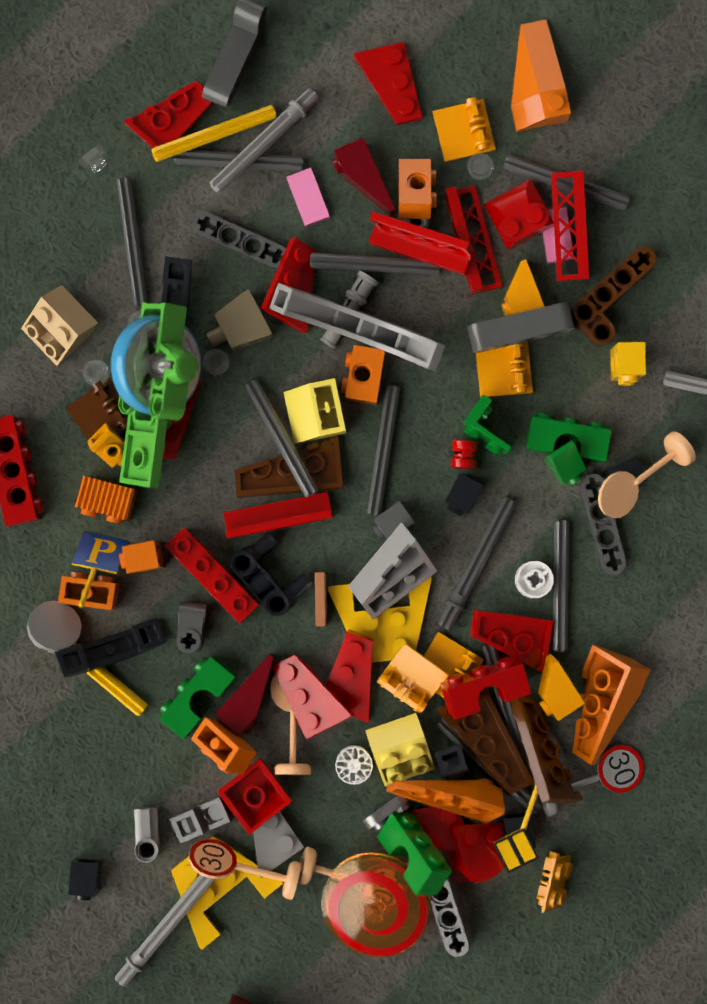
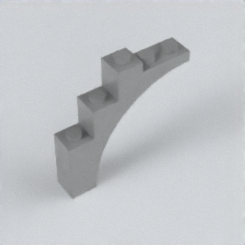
[269,283,445,371]

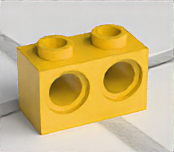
[610,342,646,386]

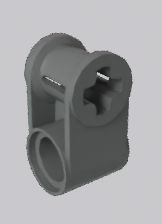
[177,601,207,653]

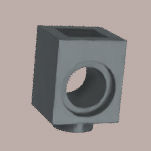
[372,501,415,540]

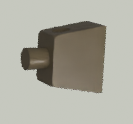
[206,289,273,351]

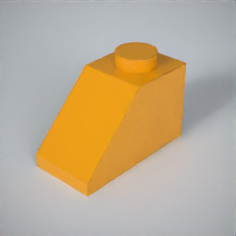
[502,259,545,316]
[538,654,585,721]

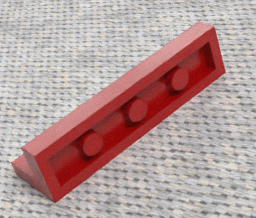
[551,171,589,281]
[444,185,502,295]
[369,211,476,276]
[223,492,333,539]

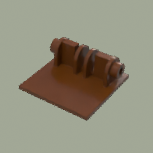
[66,378,128,440]

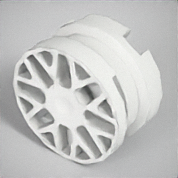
[515,561,554,598]
[335,745,373,785]

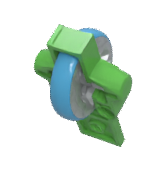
[111,302,201,489]

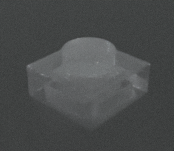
[78,144,109,174]

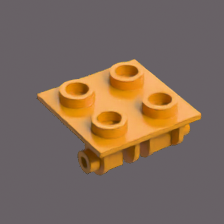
[432,97,496,162]
[476,341,533,398]
[424,632,484,698]
[376,643,449,713]
[537,851,573,912]

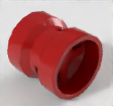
[450,440,479,469]

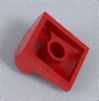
[484,179,554,251]
[217,758,293,835]

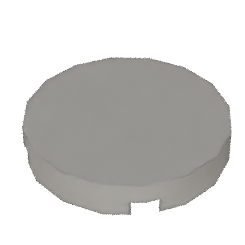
[27,601,82,654]

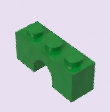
[524,413,611,463]
[159,656,237,740]
[377,813,452,896]

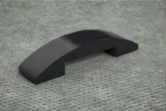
[161,256,192,326]
[55,618,166,678]

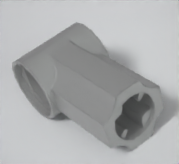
[134,807,161,863]

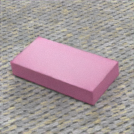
[286,168,330,227]
[542,207,574,264]

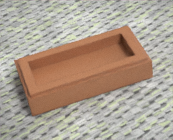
[315,572,327,626]

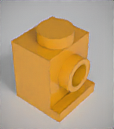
[87,423,125,468]

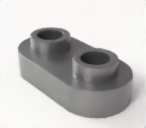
[363,795,411,831]

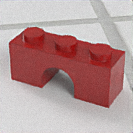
[440,657,531,720]

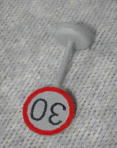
[534,745,644,817]

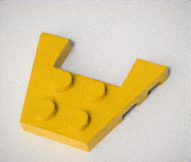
[328,577,432,662]
[171,835,284,950]

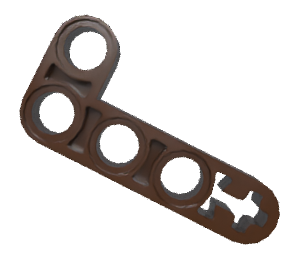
[571,247,656,347]

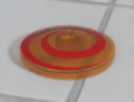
[321,853,430,958]

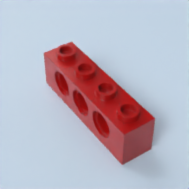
[0,415,44,527]
[165,528,260,624]

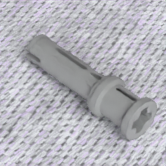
[320,270,379,349]

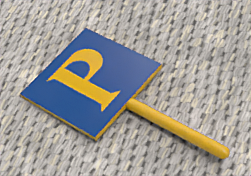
[72,532,128,607]

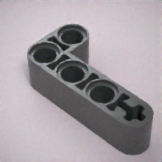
[202,0,267,108]
[467,302,575,353]
[394,848,473,957]

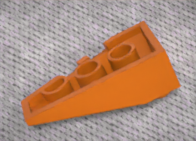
[511,19,571,132]
[572,645,650,765]
[386,779,505,823]

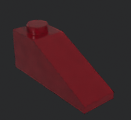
[331,137,395,217]
[215,654,274,736]

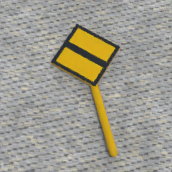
[493,785,539,873]

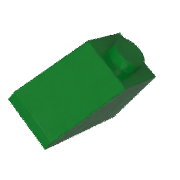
[544,441,586,486]

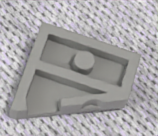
[253,812,304,878]

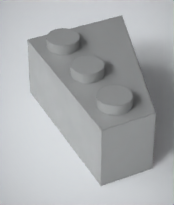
[348,522,437,619]

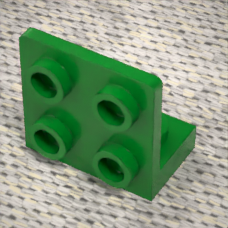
[461,394,512,456]

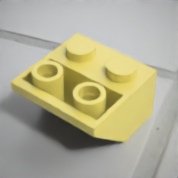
[284,378,346,444]
[365,713,435,786]

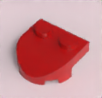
[451,822,506,883]

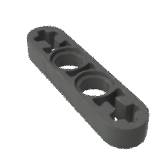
[193,212,286,270]
[580,474,626,575]

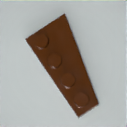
[235,435,343,498]
[436,688,534,796]
[510,697,583,803]

